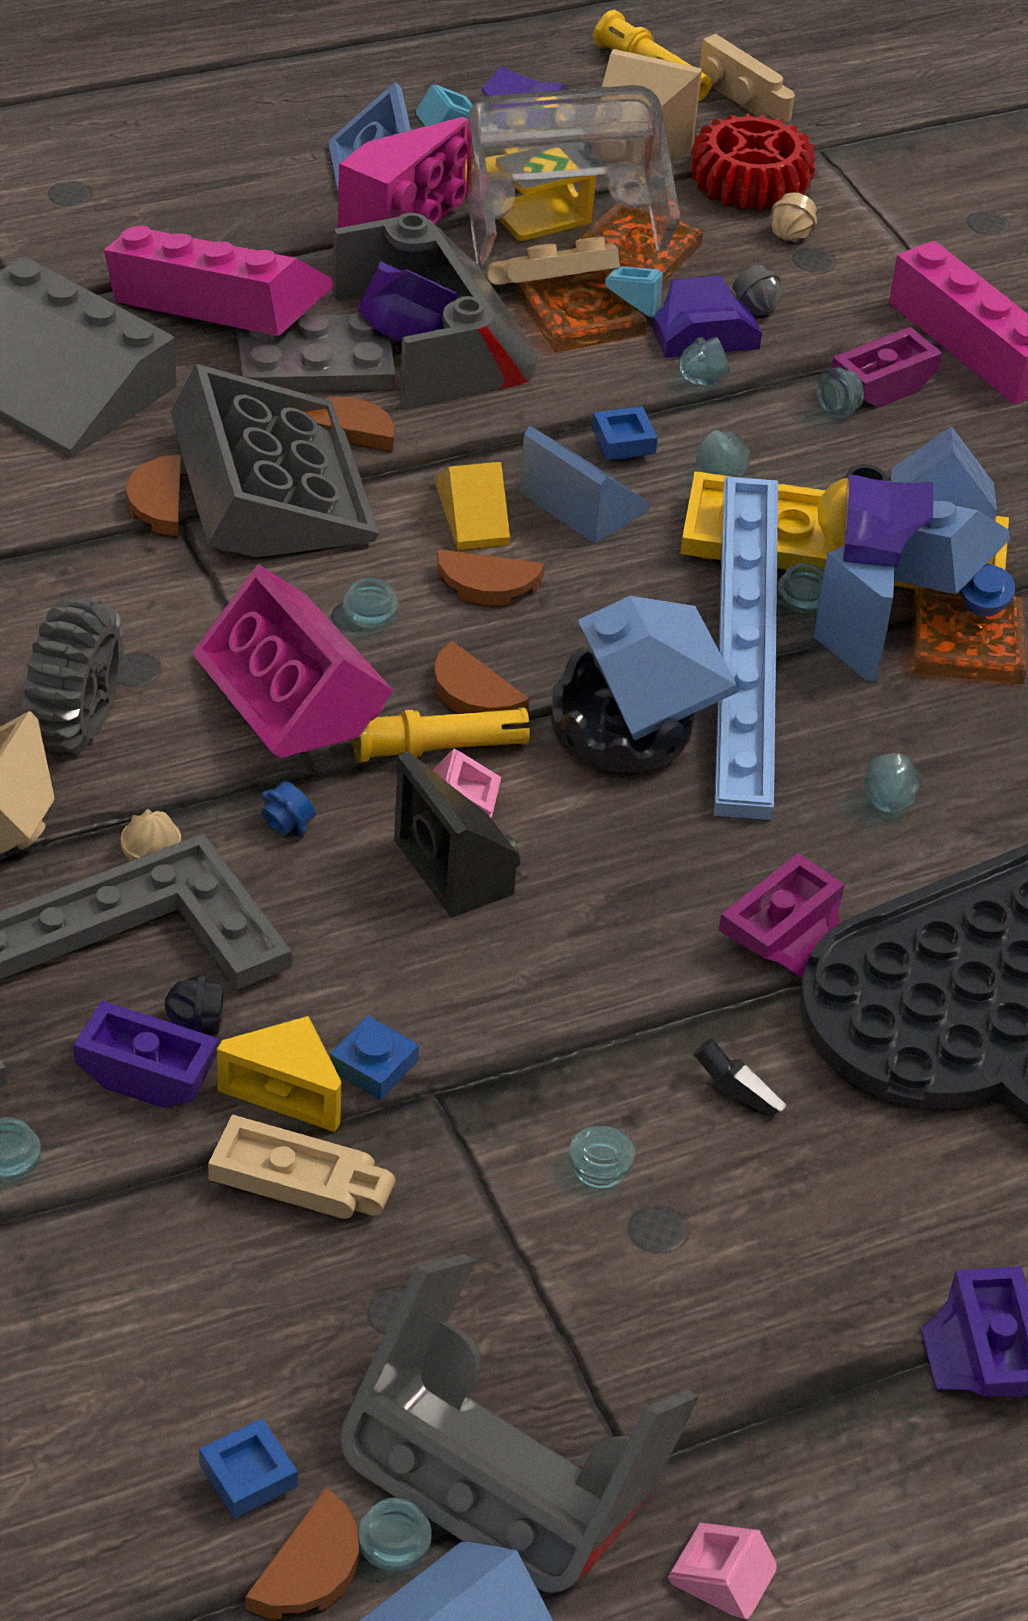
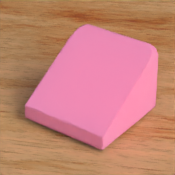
[433,749,501,818]
[668,1522,777,1619]

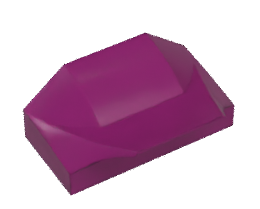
[831,327,942,408]
[718,853,845,978]

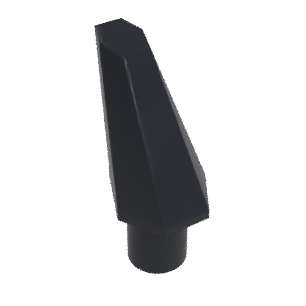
[693,1038,786,1116]

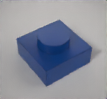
[592,406,658,460]
[329,1015,419,1100]
[199,1418,298,1519]

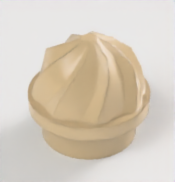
[770,193,817,243]
[121,809,181,862]

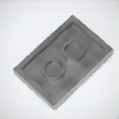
[237,312,395,393]

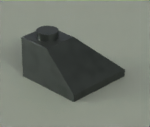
[394,752,520,918]

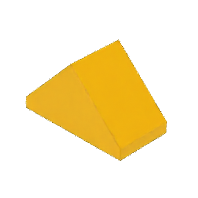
[435,462,510,551]
[217,1016,341,1132]

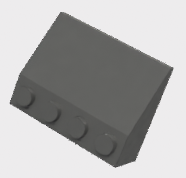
[0,256,176,458]
[171,364,379,558]

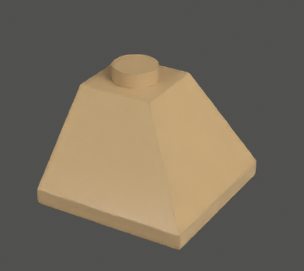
[590,49,702,167]
[0,711,55,854]

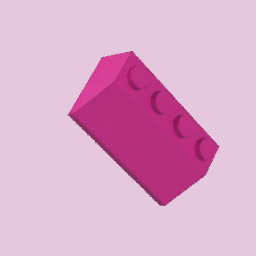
[104,226,333,336]
[889,240,1028,405]
[192,564,394,758]

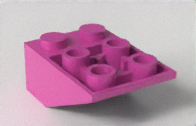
[337,117,468,228]

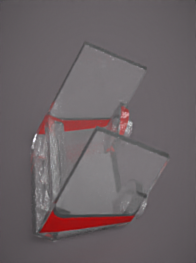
[467,85,680,266]

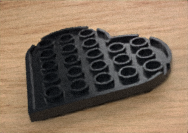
[800,844,1028,1126]

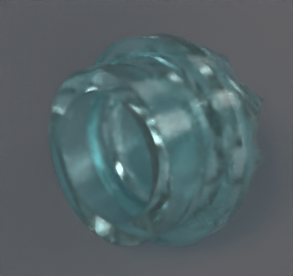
[680,337,730,386]
[696,430,750,478]
[863,754,922,813]

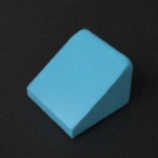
[416,84,484,128]
[605,266,663,317]

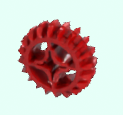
[690,113,816,212]

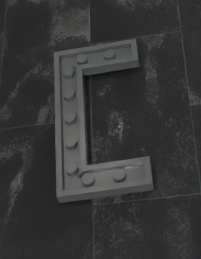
[0,833,292,1087]

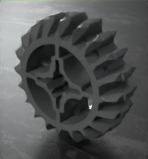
[21,597,125,754]

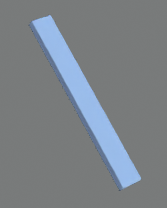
[714,477,778,820]

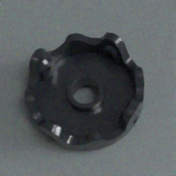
[551,647,695,773]

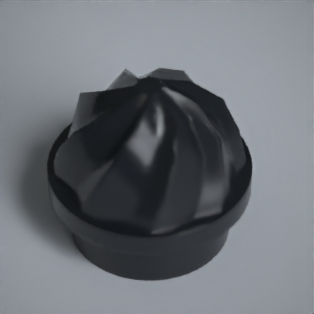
[164,974,224,1033]

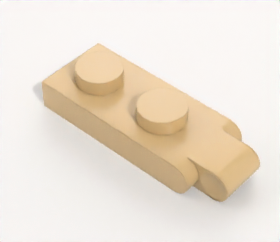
[699,34,795,122]
[486,237,620,285]
[208,1115,396,1219]

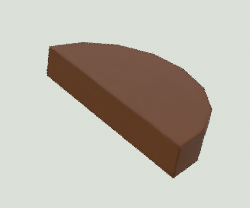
[303,396,395,452]
[126,454,181,537]
[437,549,545,606]
[434,641,530,714]
[245,1488,359,1619]

